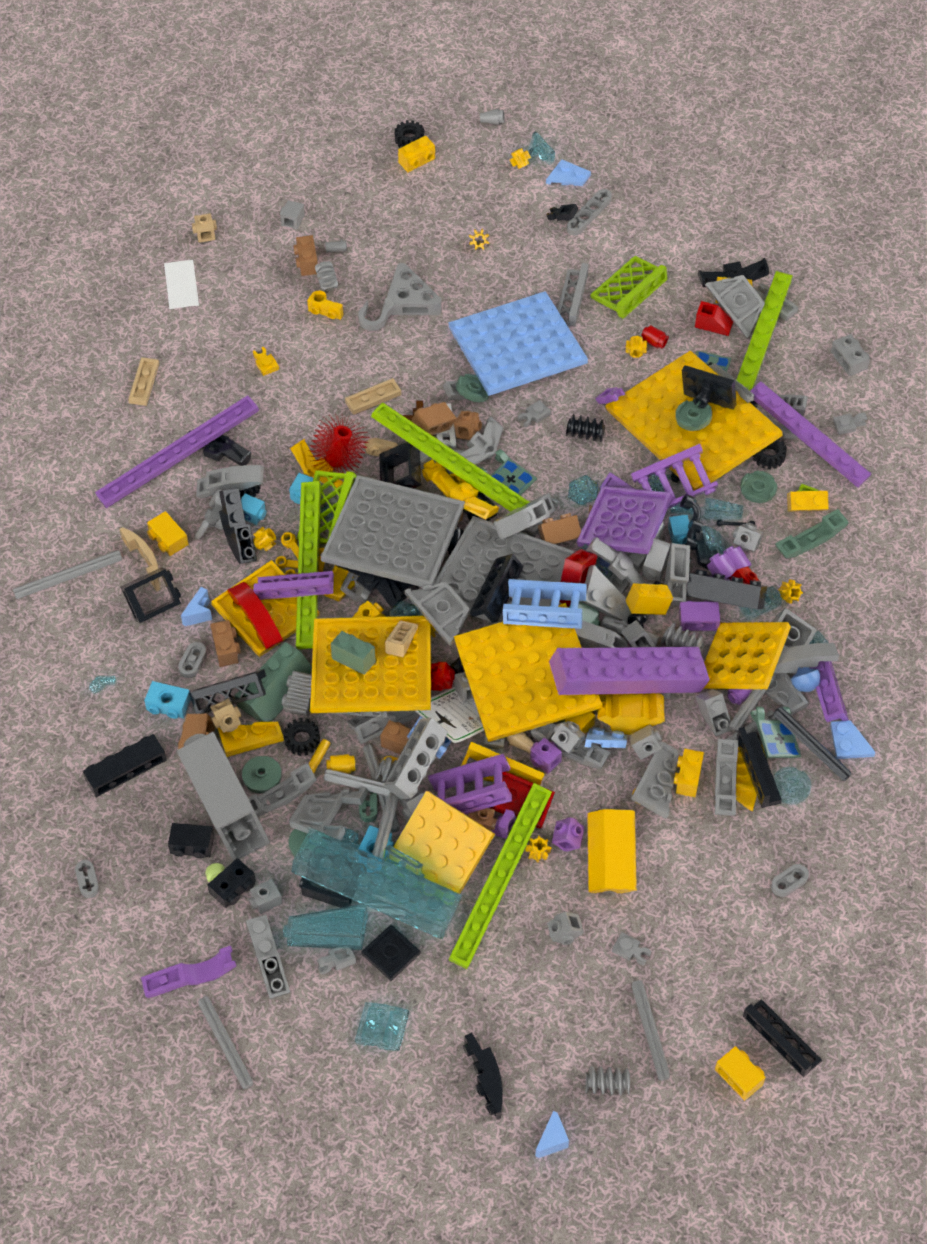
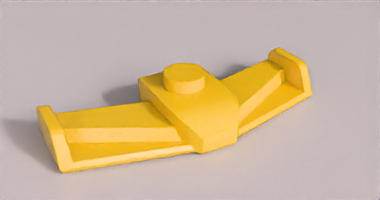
[290,439,343,488]
[431,467,499,520]

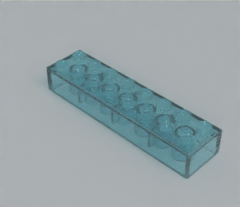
[291,828,462,940]

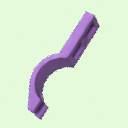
[141,946,237,998]

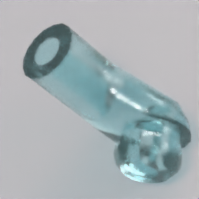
[89,675,116,694]

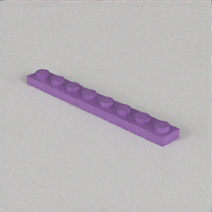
[750,382,871,488]

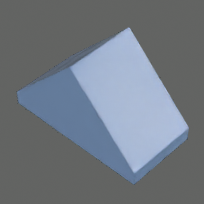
[535,1111,569,1158]

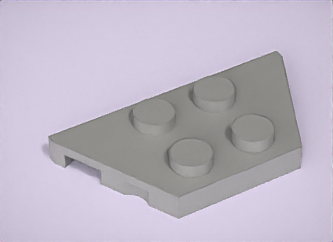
[705,275,765,338]
[405,582,470,646]

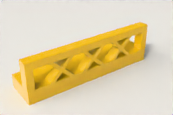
[461,742,545,785]

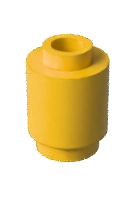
[326,754,356,774]

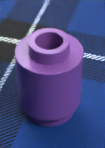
[728,689,753,705]

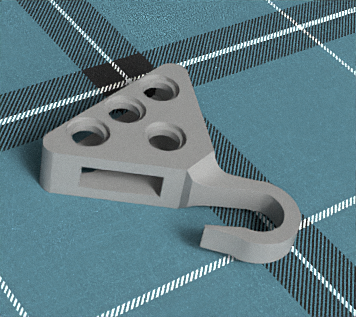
[358,263,441,331]

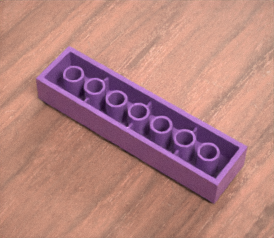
[549,647,710,695]

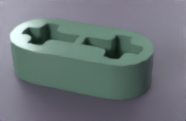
[359,791,378,823]

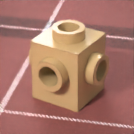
[192,213,217,243]
[210,699,242,733]

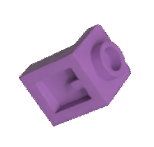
[492,809,516,839]

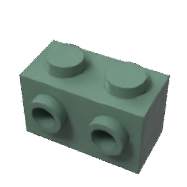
[330,631,376,675]

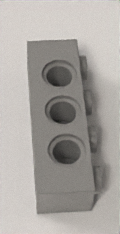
[383,718,448,799]

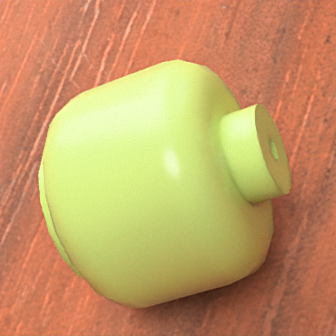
[205,863,225,882]

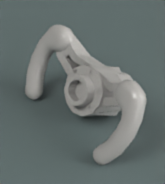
[195,489,223,539]

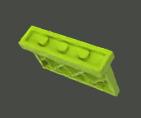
[590,256,668,319]
[297,471,357,544]

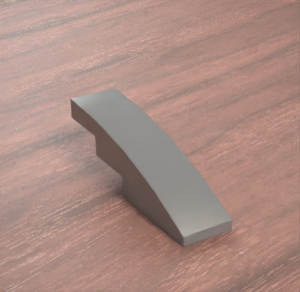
[757,643,839,673]

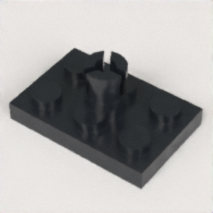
[682,365,737,410]

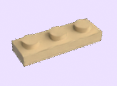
[128,357,159,406]
[345,378,401,415]

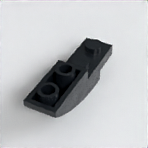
[219,488,257,564]
[463,1032,503,1120]

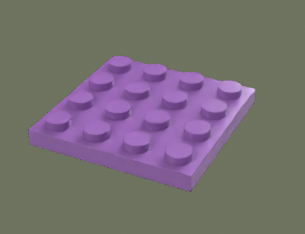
[577,486,672,554]

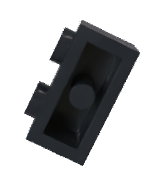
[168,823,214,859]
[207,858,256,908]

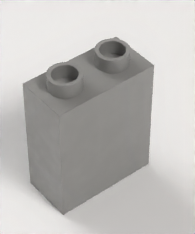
[176,732,270,861]

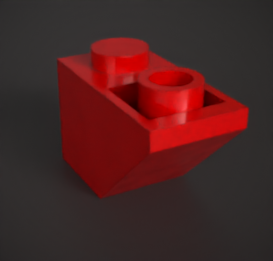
[695,301,733,336]

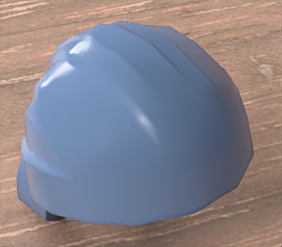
[790,667,820,692]

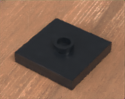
[361,924,421,981]

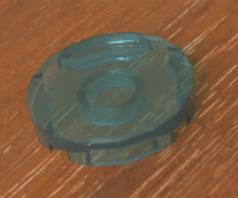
[773,767,811,805]

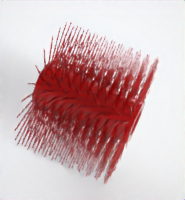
[308,414,370,480]

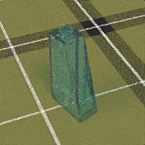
[283,904,368,950]

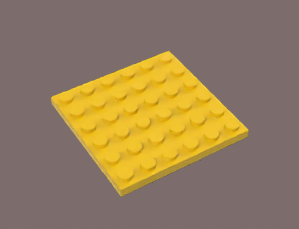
[453,603,602,742]
[310,616,431,713]

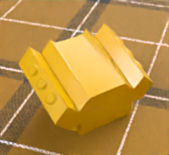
[598,693,665,735]

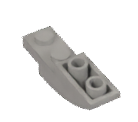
[196,465,264,498]
[494,493,555,539]
[246,915,290,999]

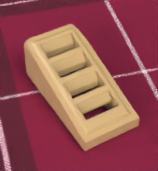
[385,621,418,657]

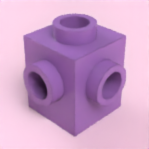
[530,738,562,774]
[552,817,585,851]

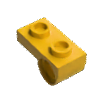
[307,290,343,320]

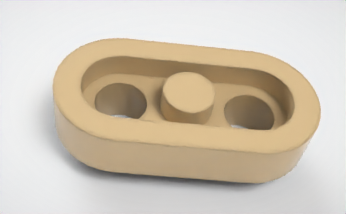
[365,438,398,457]

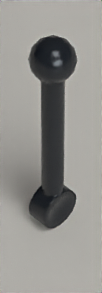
[716,519,755,527]

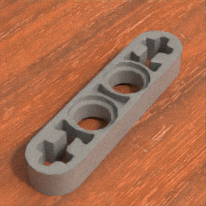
[567,189,612,236]

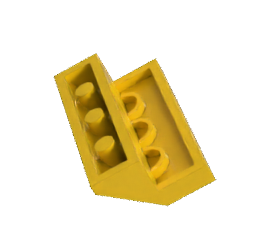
[587,809,637,893]

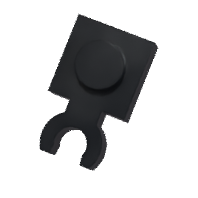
[546,204,578,221]

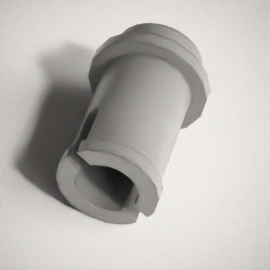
[325,239,347,253]

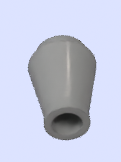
[480,108,505,125]

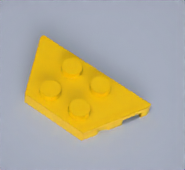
[736,745,766,811]

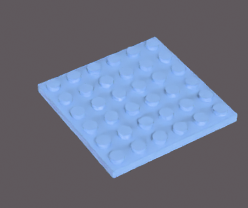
[448,291,588,396]

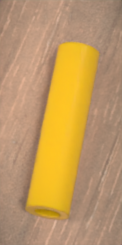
[308,739,331,773]

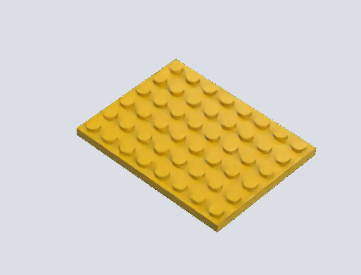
[605,350,783,491]

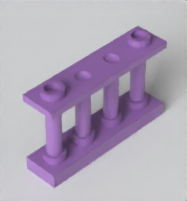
[631,444,718,508]
[428,754,512,814]

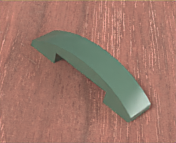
[775,509,849,559]

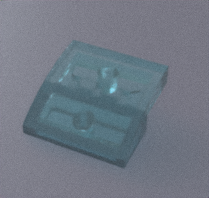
[383,845,424,891]
[355,1002,410,1051]

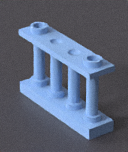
[503,579,587,629]

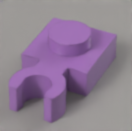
[595,387,625,404]

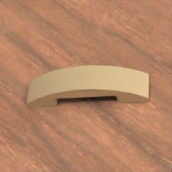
[119,527,161,591]

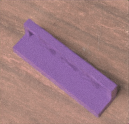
[253,571,334,600]
[810,661,849,723]

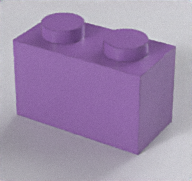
[679,601,720,631]

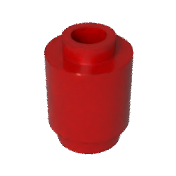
[641,325,669,349]

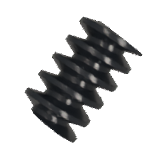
[566,414,605,443]

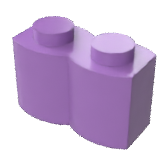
[706,546,752,579]

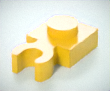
[253,347,279,376]

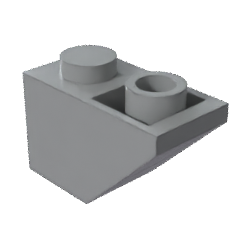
[696,689,732,736]

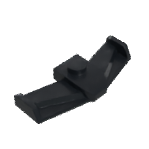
[698,258,769,287]
[187,430,252,466]
[336,565,406,611]

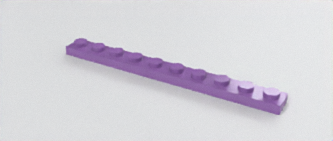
[95,395,259,508]

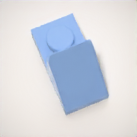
[181,587,212,626]

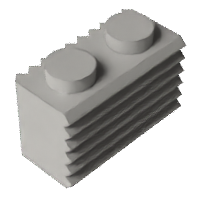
[282,671,312,717]

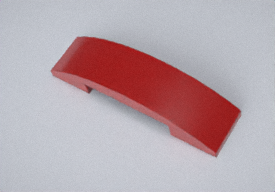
[227,582,283,650]

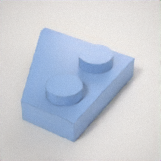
[546,159,591,186]
[830,720,875,759]
[585,727,628,748]

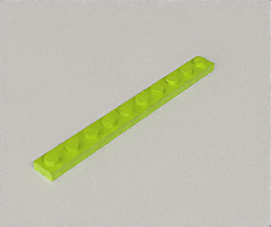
[736,271,793,390]
[371,402,530,512]
[296,481,321,650]
[448,783,552,969]

